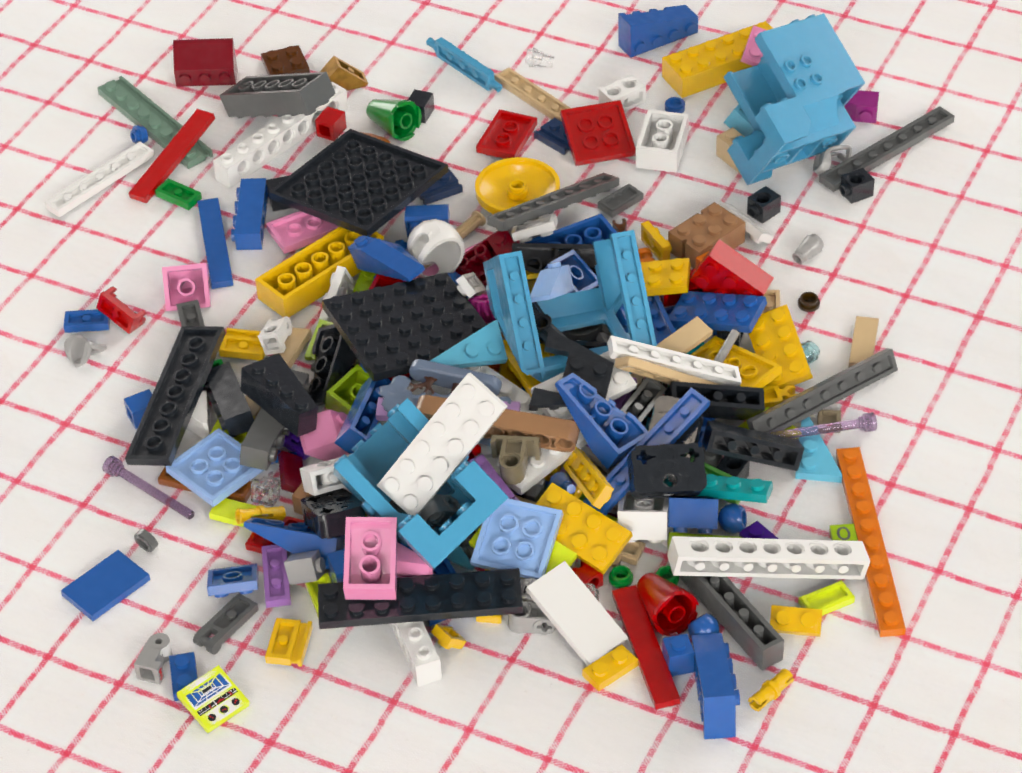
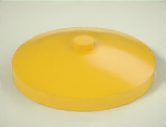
[475,157,560,214]

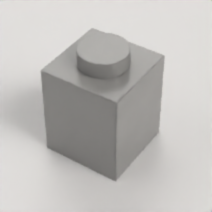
[284,550,326,585]

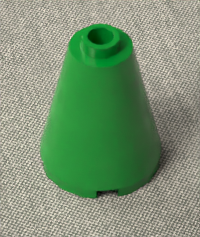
[366,99,422,141]

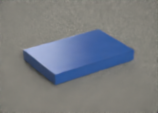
[61,550,150,621]

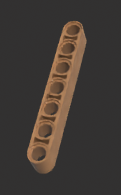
[416,395,580,452]

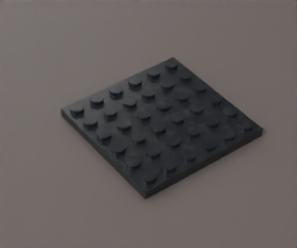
[269,129,449,237]
[322,273,487,382]

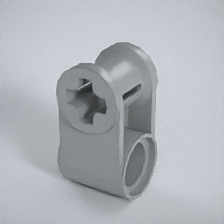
[420,494,461,527]
[508,600,556,635]

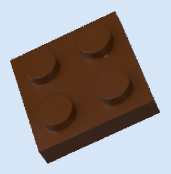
[261,45,310,75]

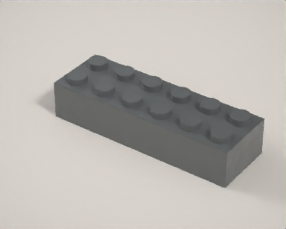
[219,72,336,118]

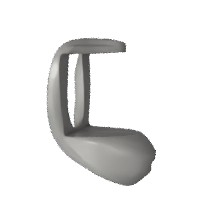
[813,145,852,176]
[64,334,107,367]

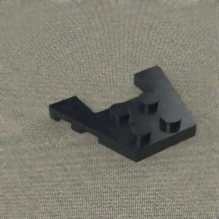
[529,329,614,411]

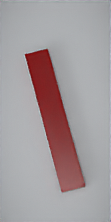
[128,109,216,203]
[612,585,680,710]

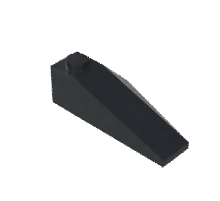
[310,324,357,406]

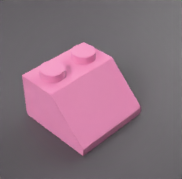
[162,263,211,311]
[300,409,349,461]

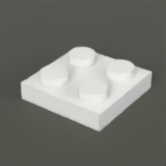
[511,214,558,243]

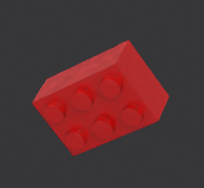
[689,239,774,296]

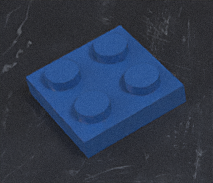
[207,563,259,598]

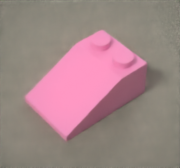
[343,517,397,600]

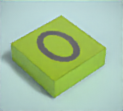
[829,524,858,541]

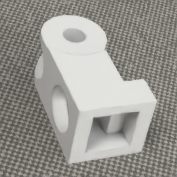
[258,316,292,356]

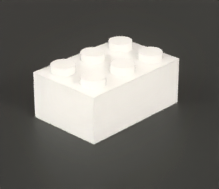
[636,109,689,173]

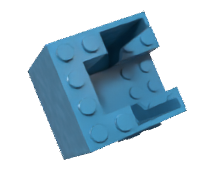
[724,14,865,185]
[333,398,509,570]

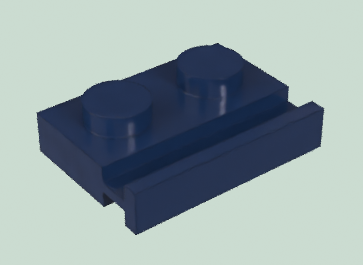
[534,118,571,155]
[418,169,463,205]

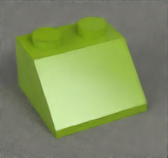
[325,364,370,415]

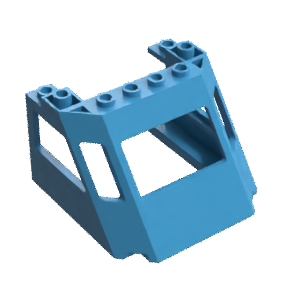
[483,230,657,383]

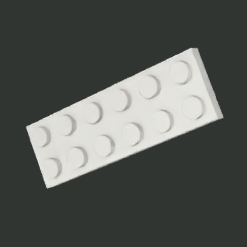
[377,373,508,516]

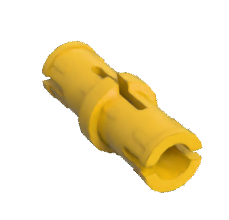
[235,505,286,524]
[748,669,794,712]

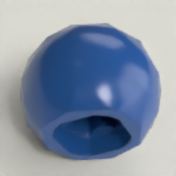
[718,503,747,534]
[688,613,719,638]

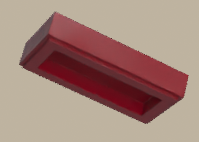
[278,450,303,494]

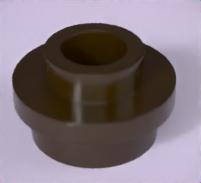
[798,292,820,312]

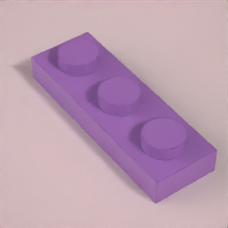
[261,545,291,608]

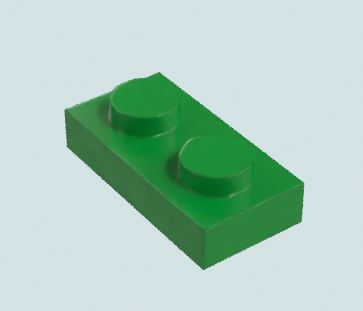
[155,178,202,210]

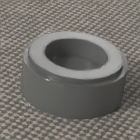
[134,529,158,552]

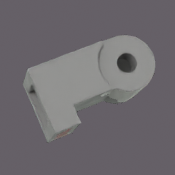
[134,633,172,684]

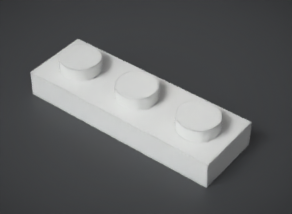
[718,200,774,244]
[455,272,486,298]

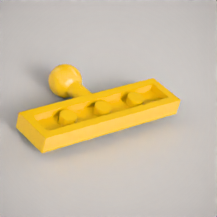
[563,447,614,509]

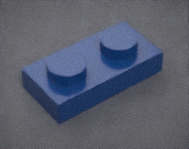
[63,309,110,333]
[169,652,198,701]

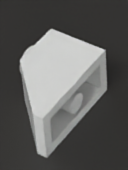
[187,391,210,439]

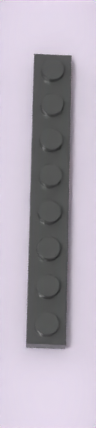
[819,106,955,192]
[487,173,619,231]
[746,348,898,435]

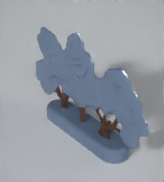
[379,359,513,446]

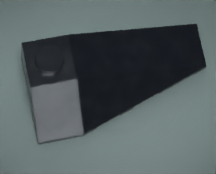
[512,243,599,288]

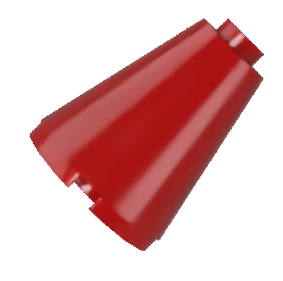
[637,573,699,636]

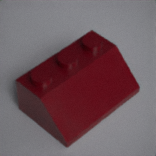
[173,38,238,87]

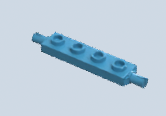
[426,37,503,92]

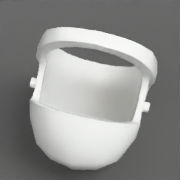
[407,219,465,278]

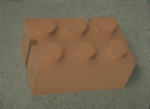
[668,202,746,269]

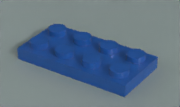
[669,291,767,333]

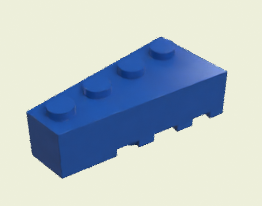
[618,5,698,58]

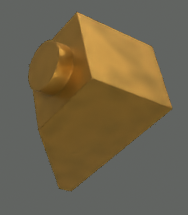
[320,56,368,91]

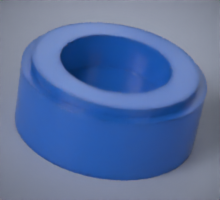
[665,97,685,113]

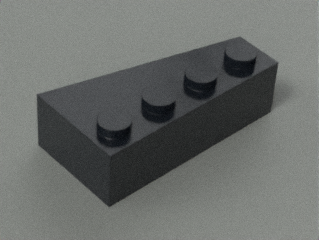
[240,353,318,437]

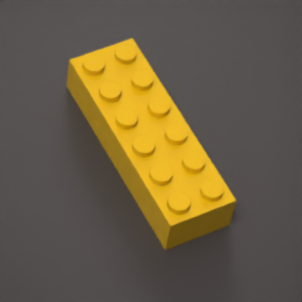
[662,21,773,98]
[255,226,384,317]

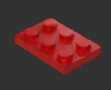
[476,109,538,159]

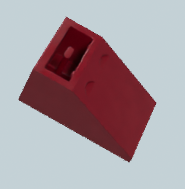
[455,231,517,288]

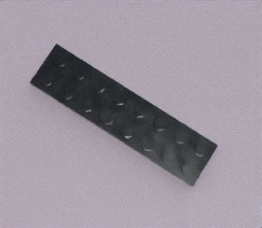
[125,326,226,466]
[318,568,523,629]

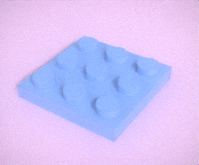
[165,428,264,507]
[470,498,564,580]

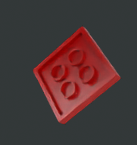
[560,100,636,166]

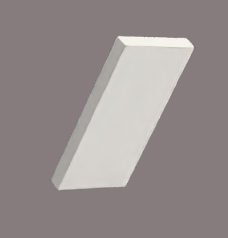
[525,561,628,666]

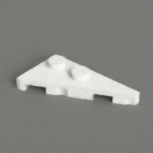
[315,266,356,329]

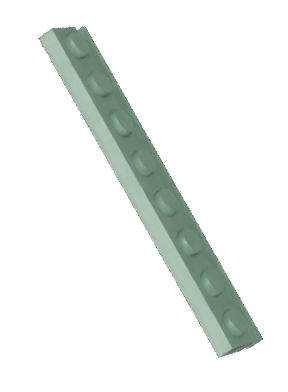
[97,76,213,169]

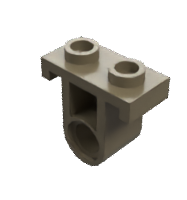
[490,435,542,485]

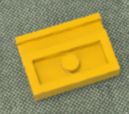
[219,328,265,361]
[265,618,313,667]

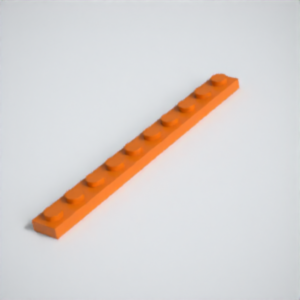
[836,447,906,637]

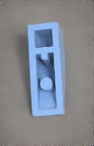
[530,262,574,302]

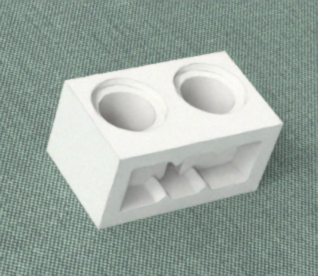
[599,74,646,112]

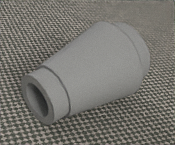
[792,234,824,264]

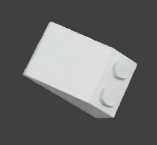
[617,491,669,543]

